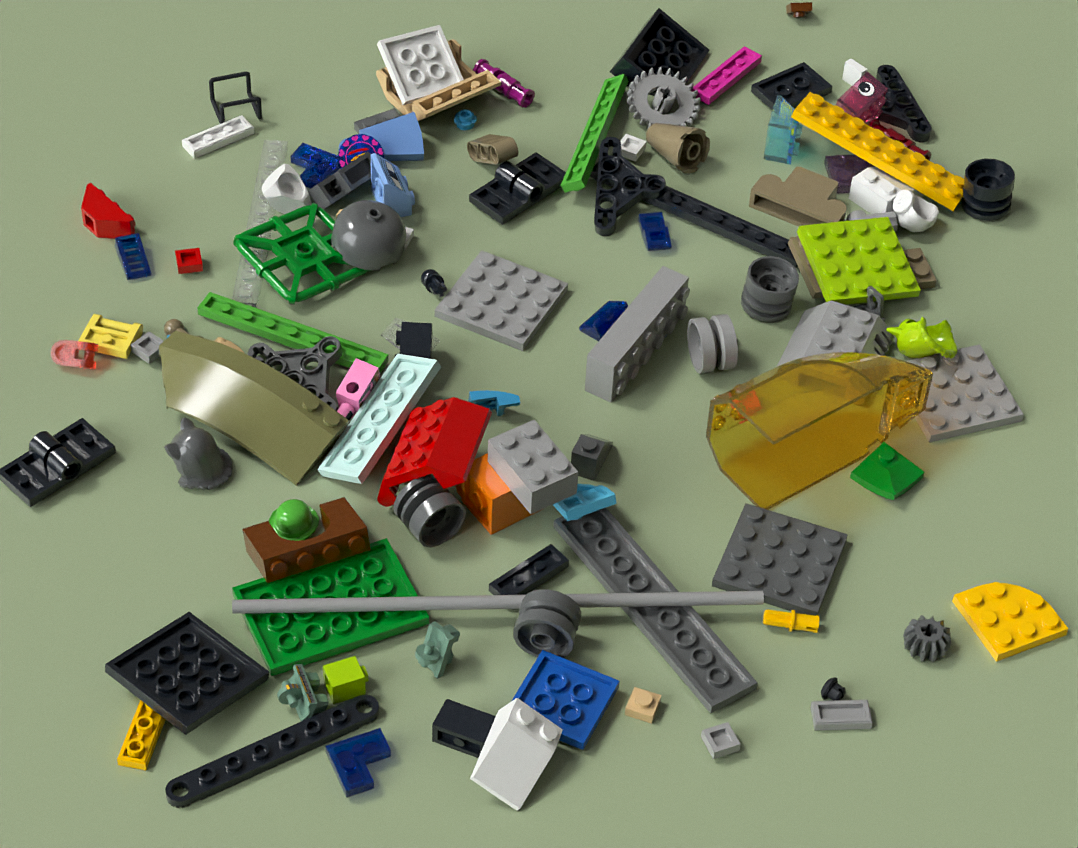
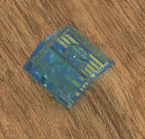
[764,95,803,165]

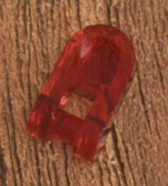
[51,340,99,370]

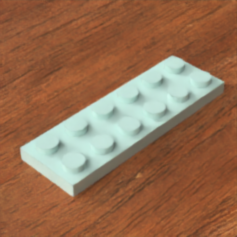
[318,354,441,484]

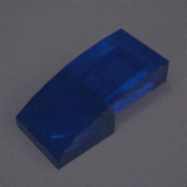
[638,212,672,251]

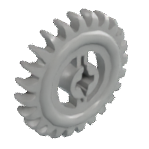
[627,67,701,129]

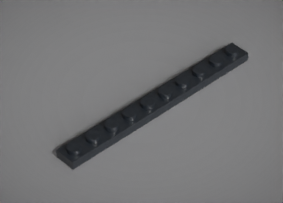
[590,161,798,268]

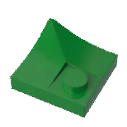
[850,442,925,500]

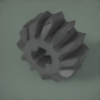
[903,615,951,663]

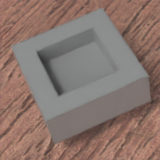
[131,332,163,364]
[701,722,741,759]

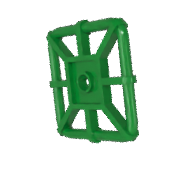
[233,203,371,305]

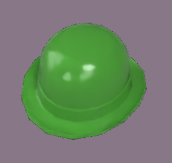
[269,499,319,541]

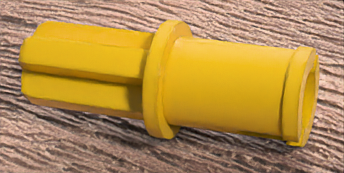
[763,609,819,633]

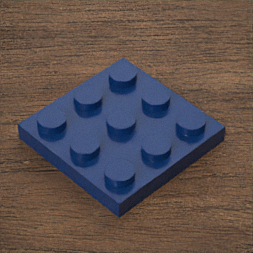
[512,650,620,750]

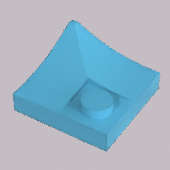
[553,484,617,521]

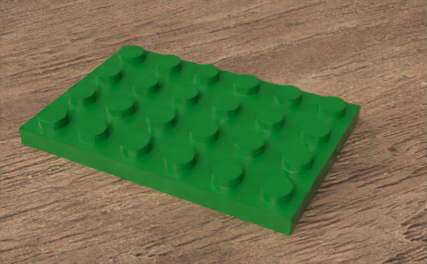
[232,538,429,677]

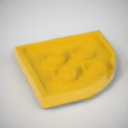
[952,582,1068,662]

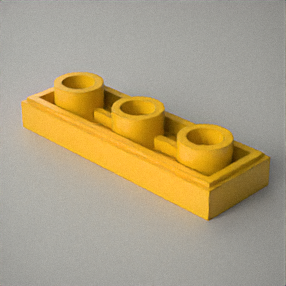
[117,700,166,770]

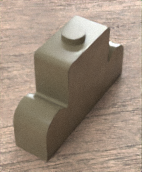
[749,166,847,227]

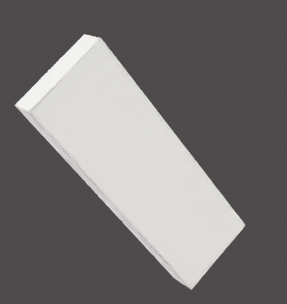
[182,115,254,159]

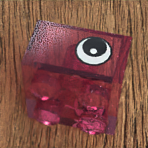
[835,72,888,124]

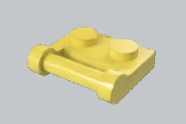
[78,314,143,359]

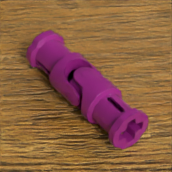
[473,59,535,108]

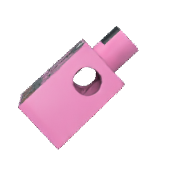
[336,358,380,420]

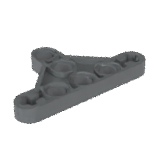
[248,336,343,411]

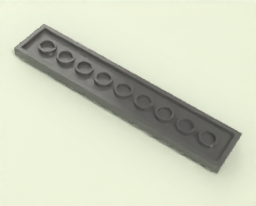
[553,508,758,714]

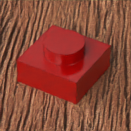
[175,248,203,274]

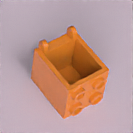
[456,453,543,535]

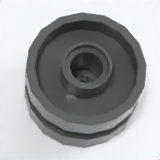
[513,589,581,657]

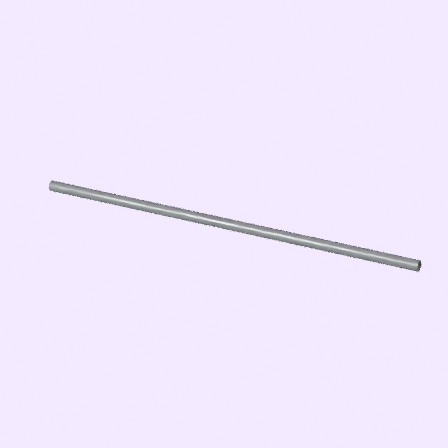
[232,591,764,614]

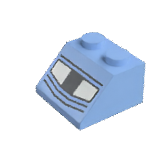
[371,153,415,217]

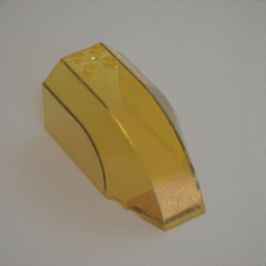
[706,352,933,510]

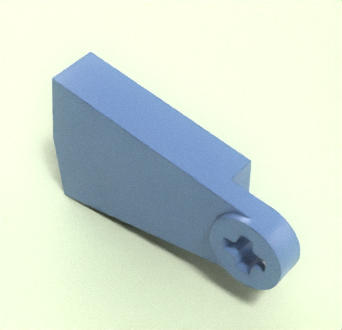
[338,112,424,163]

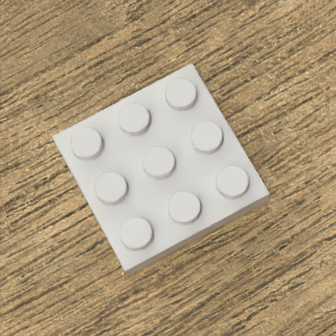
[377,25,464,105]

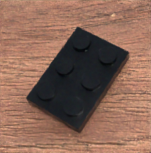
[751,62,832,116]

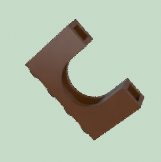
[242,497,371,583]

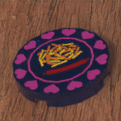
[337,134,385,180]

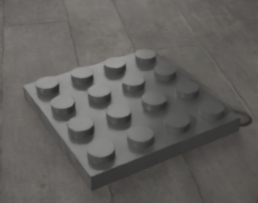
[712,503,848,616]

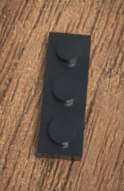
[489,544,569,595]

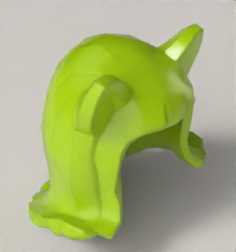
[886,317,958,359]

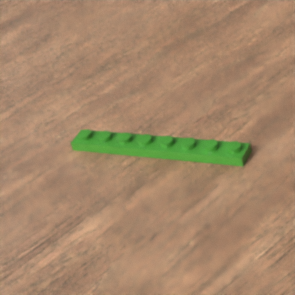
[561,74,629,193]
[197,292,388,373]

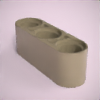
[467,134,519,165]

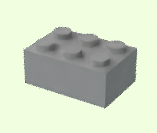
[487,420,578,514]

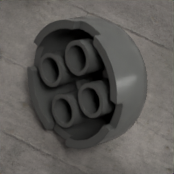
[331,200,406,270]

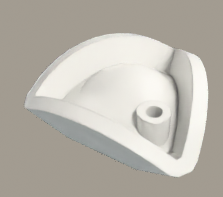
[262,163,312,214]

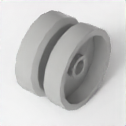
[687,314,738,374]

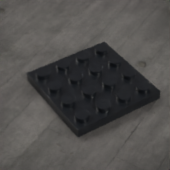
[105,612,269,735]

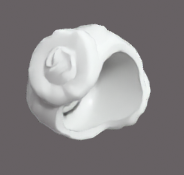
[893,189,939,232]

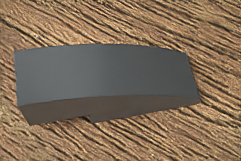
[308,152,371,209]

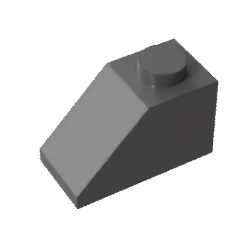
[571,434,613,481]

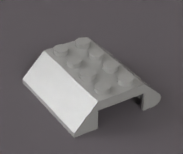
[772,301,894,406]

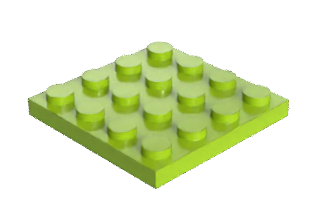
[797,217,921,305]

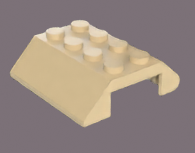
[376,39,501,121]

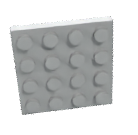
[435,250,568,351]
[887,344,1024,443]

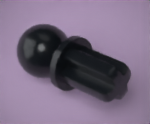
[421,269,447,297]

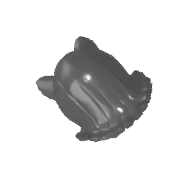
[164,417,233,490]

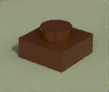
[786,2,812,18]

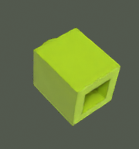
[323,656,369,704]

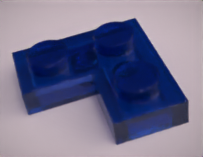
[290,142,343,189]
[325,728,391,798]

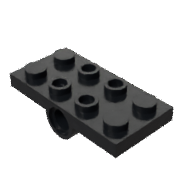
[469,152,566,225]
[0,418,116,507]

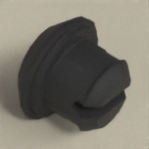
[821,677,846,701]

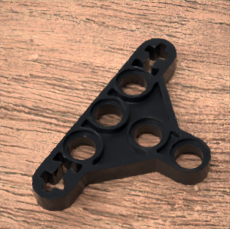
[852,65,932,143]
[594,137,666,237]

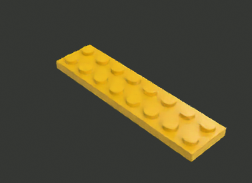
[791,92,964,211]

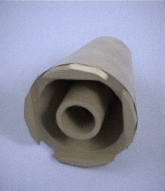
[646,123,710,174]

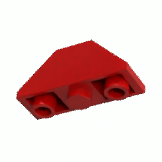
[81,183,136,240]

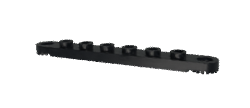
[165,695,379,808]

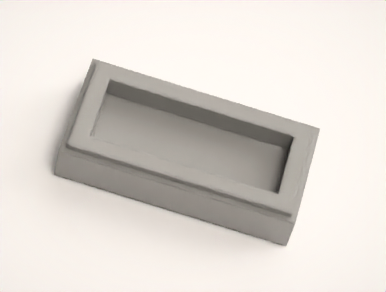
[810,700,872,731]

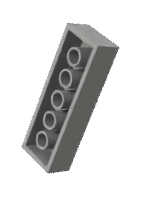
[585,266,690,403]

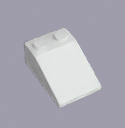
[849,167,925,214]
[470,698,563,811]

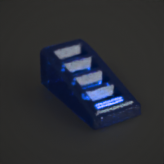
[115,233,151,280]

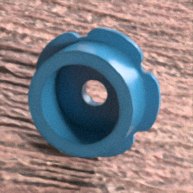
[454,109,477,130]

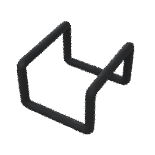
[209,71,262,124]

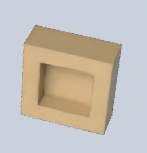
[625,687,661,724]

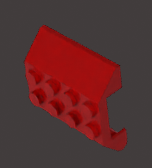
[377,397,492,507]

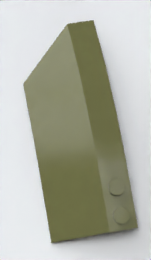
[158,331,349,486]

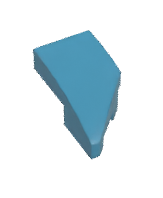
[468,390,521,417]

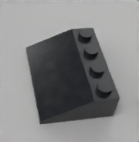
[609,8,709,99]

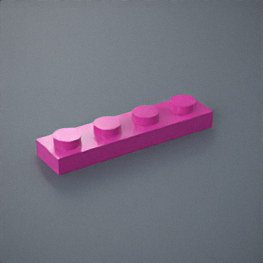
[691,46,762,105]

